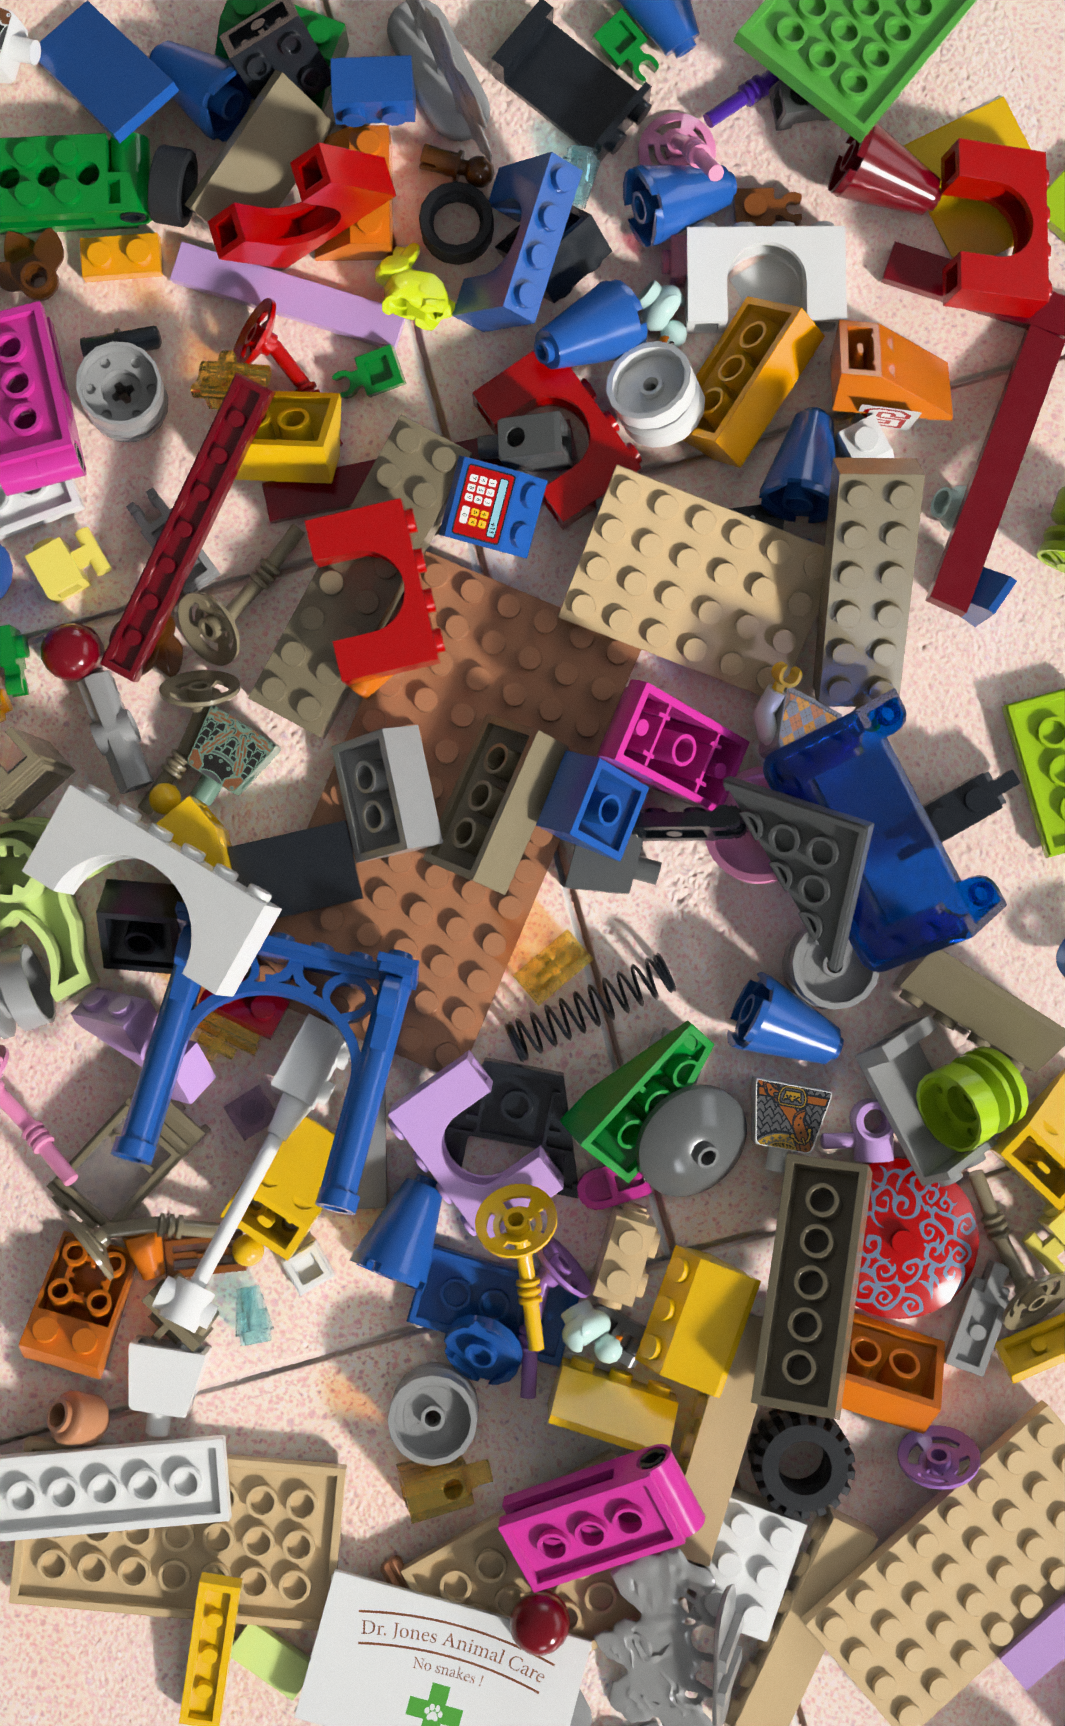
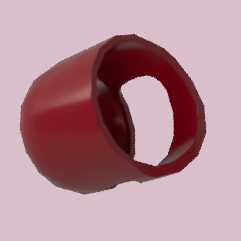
[40,623,105,682]
[509,1589,570,1656]

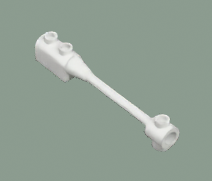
[152,1014,350,1333]

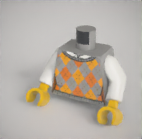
[753,661,883,790]

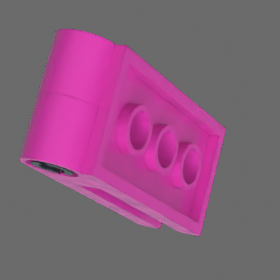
[0,301,87,496]
[498,1444,705,1593]

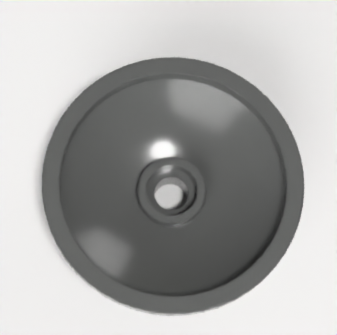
[635,1084,747,1197]

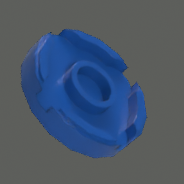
[444,1315,523,1385]

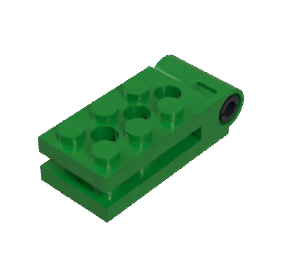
[0,132,152,235]

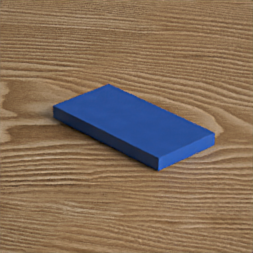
[38,0,179,143]
[406,1244,580,1367]

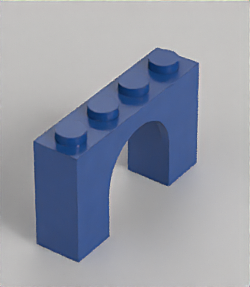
[452,152,583,332]

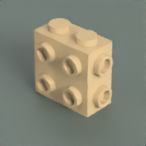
[590,1201,661,1310]

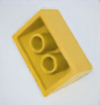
[217,389,341,484]
[635,1245,761,1398]
[547,1355,679,1451]

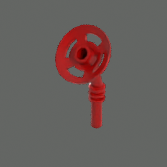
[231,298,343,447]

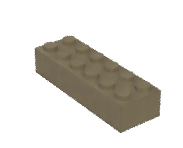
[812,458,925,707]
[751,1153,873,1420]

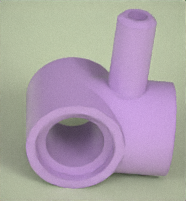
[820,1098,894,1163]

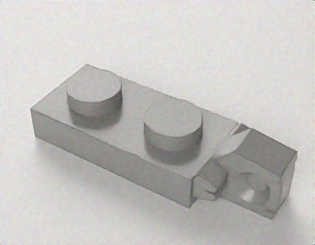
[944,1259,1010,1377]

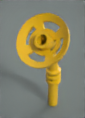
[475,1184,557,1351]

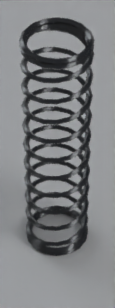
[504,953,676,1062]

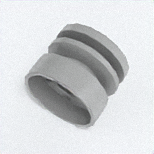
[76,341,168,443]
[0,944,56,1039]

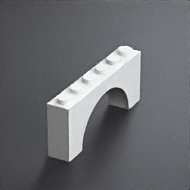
[22,784,282,997]

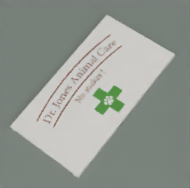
[294,1569,592,1726]

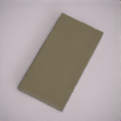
[185,70,336,224]

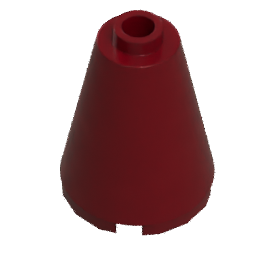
[828,123,942,216]

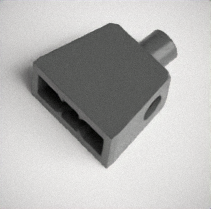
[477,411,573,472]
[564,834,662,895]

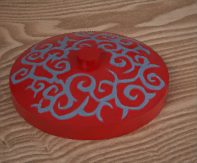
[855,1157,979,1319]

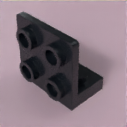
[219,0,331,99]

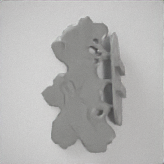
[387,0,492,163]
[593,1548,744,1726]

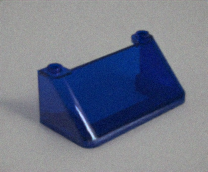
[763,687,1007,973]

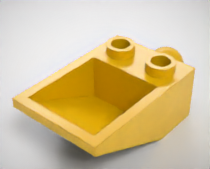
[149,783,232,869]
[220,1115,335,1266]

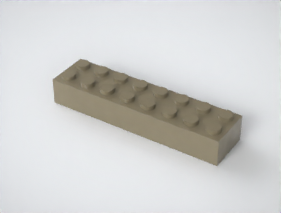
[248,414,473,739]

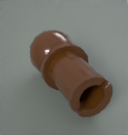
[419,143,495,188]

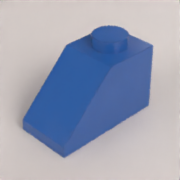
[961,567,1017,627]

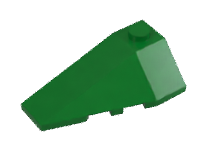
[560,1020,715,1183]

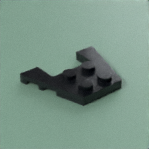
[445,1057,578,1199]

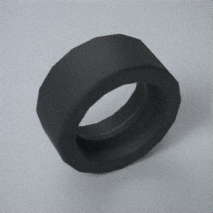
[148,144,198,228]
[419,181,494,265]

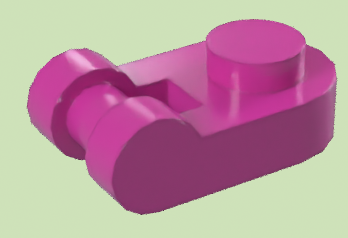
[577,1165,652,1210]

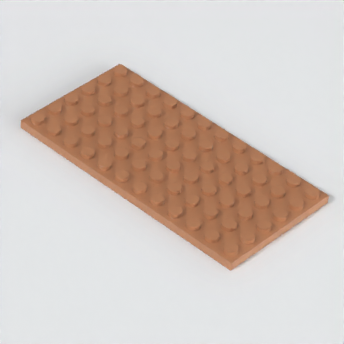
[243,551,641,1072]

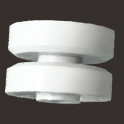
[606,341,705,448]

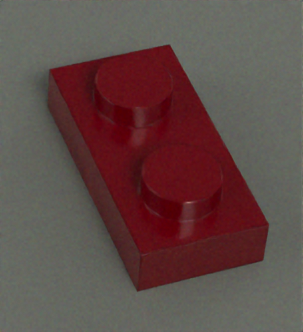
[199,979,290,1040]

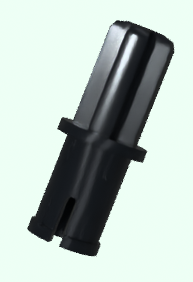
[80,325,162,358]

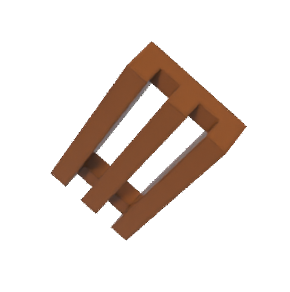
[163,1229,248,1278]

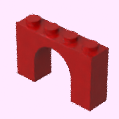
[941,138,1052,318]
[207,142,397,269]
[472,350,642,530]
[305,498,446,685]

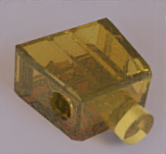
[396,1455,493,1524]

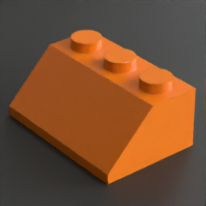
[315,125,393,261]
[842,1313,945,1434]

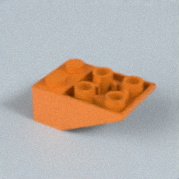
[830,320,953,421]
[18,1231,136,1380]

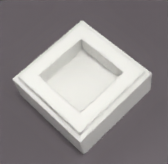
[280,1239,336,1296]

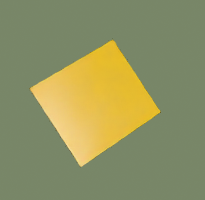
[903,96,1050,259]

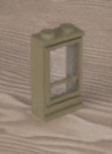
[0,727,76,821]
[46,1092,211,1228]

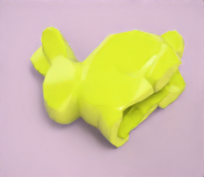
[374,243,456,331]

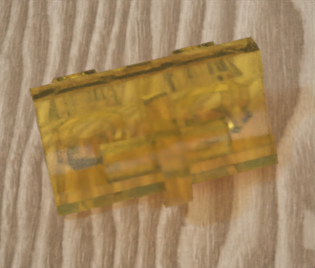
[190,349,272,410]
[513,929,593,1006]
[195,1004,261,1063]

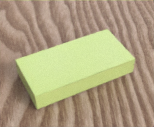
[231,1624,310,1701]

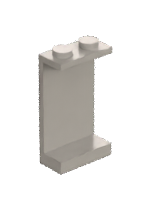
[855,1015,997,1187]

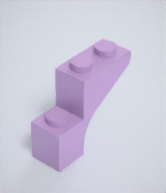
[70,987,216,1104]

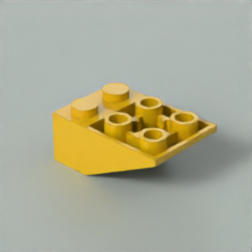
[990,1068,1065,1211]

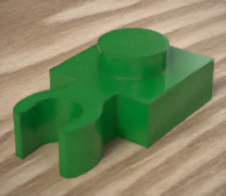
[591,8,659,85]
[332,344,407,399]
[0,624,30,698]

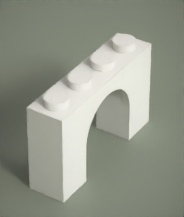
[684,221,847,334]

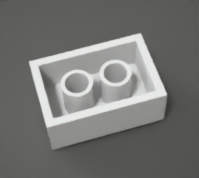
[686,1486,807,1642]

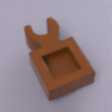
[733,188,802,226]

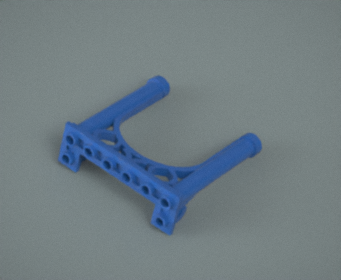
[111,901,419,1215]

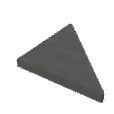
[723,776,874,972]

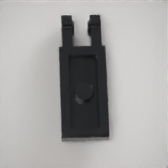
[633,804,748,841]

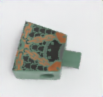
[187,705,281,806]

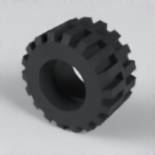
[748,1408,856,1519]

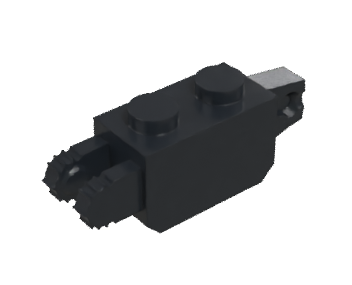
[883,769,1021,862]

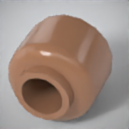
[47,1390,110,1447]

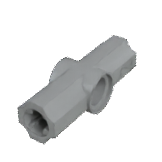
[77,670,154,794]

